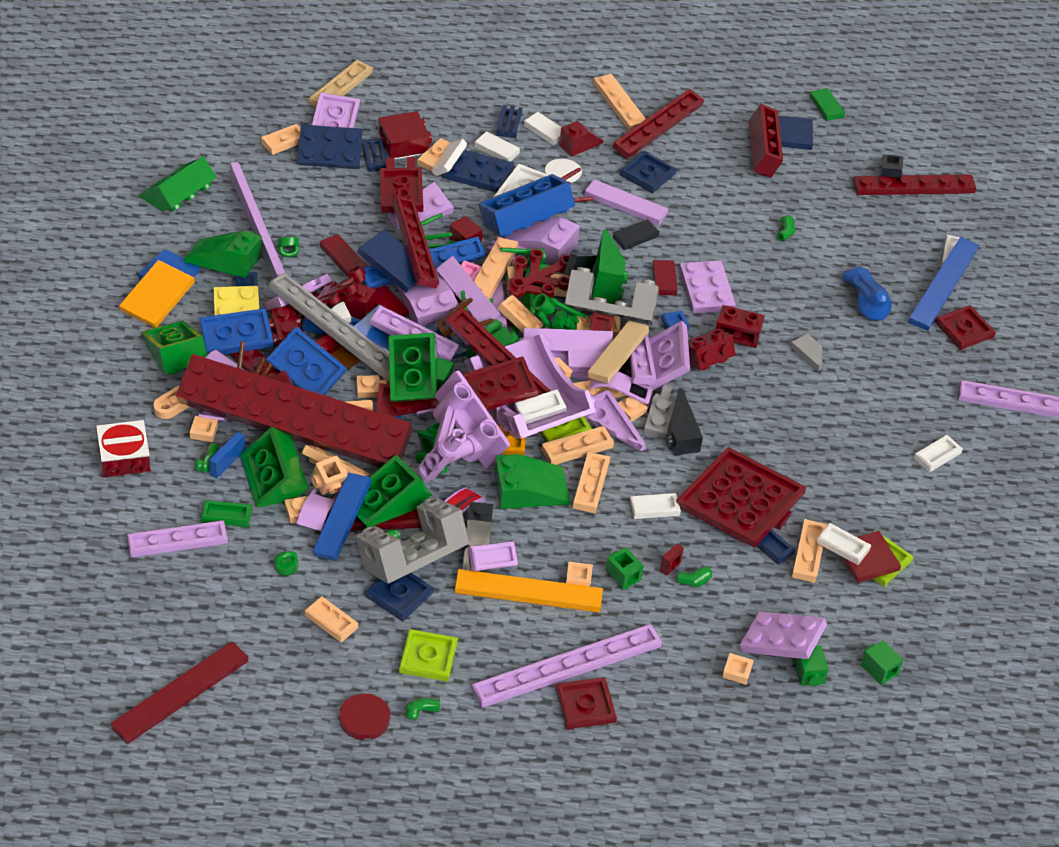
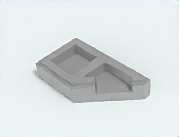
[791,333,822,371]

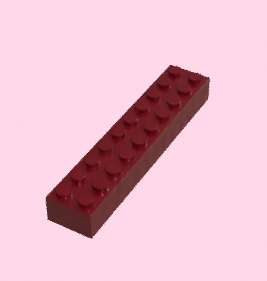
[176,354,413,467]

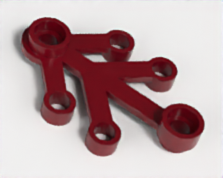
[506,249,570,298]
[294,265,366,316]

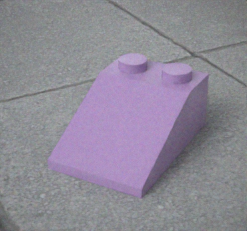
[504,217,580,265]
[396,271,458,325]

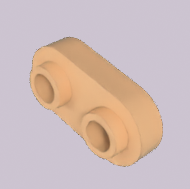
[154,386,190,419]

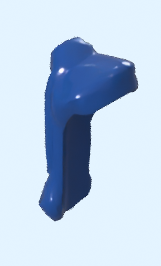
[842,266,892,321]

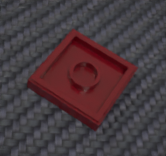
[935,305,996,350]
[841,531,901,583]
[556,677,617,729]

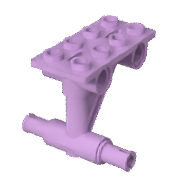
[416,370,510,484]

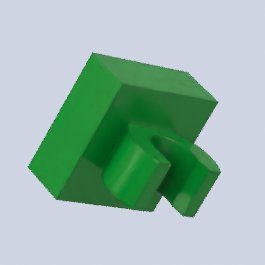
[552,309,579,330]

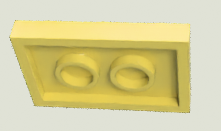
[214,286,259,315]

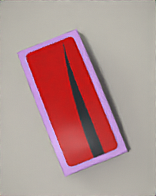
[445,487,486,518]

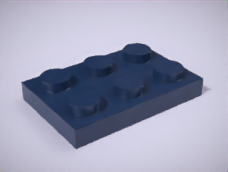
[297,124,363,169]
[443,149,515,192]

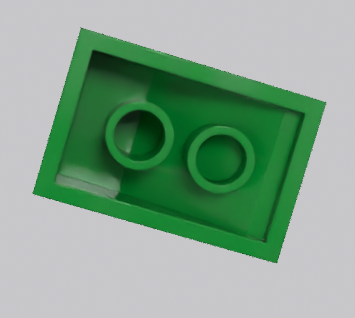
[591,229,629,305]
[184,231,262,278]
[141,320,207,375]
[389,333,438,402]
[494,454,570,509]
[357,455,432,527]

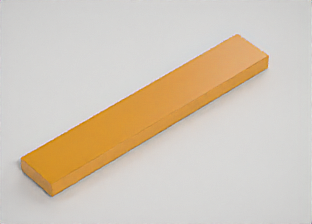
[455,569,603,612]

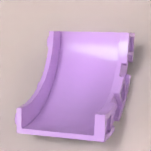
[464,333,596,439]

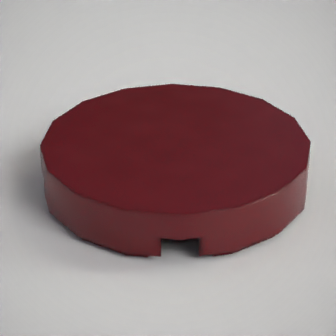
[339,693,390,740]

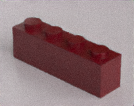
[749,103,783,178]

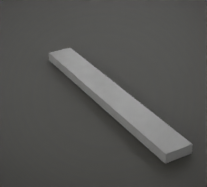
[268,273,390,383]

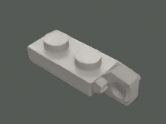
[644,384,675,438]

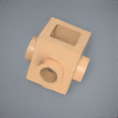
[311,456,347,495]

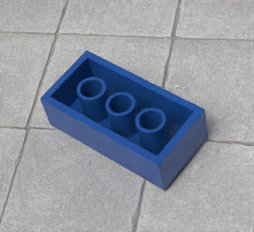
[478,174,576,236]

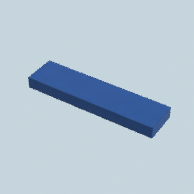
[313,473,372,561]

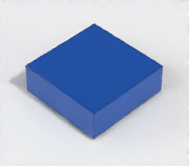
[661,310,690,330]

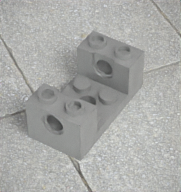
[565,267,659,324]
[355,497,470,584]

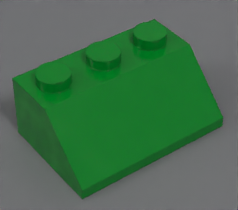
[139,156,217,212]
[240,427,309,507]

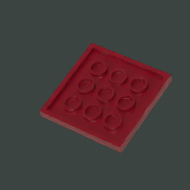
[676,447,806,548]

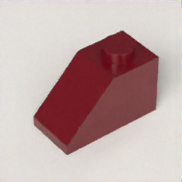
[559,121,604,157]
[326,283,376,320]

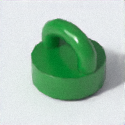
[278,237,299,257]
[274,551,298,576]

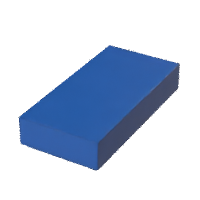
[209,432,245,479]

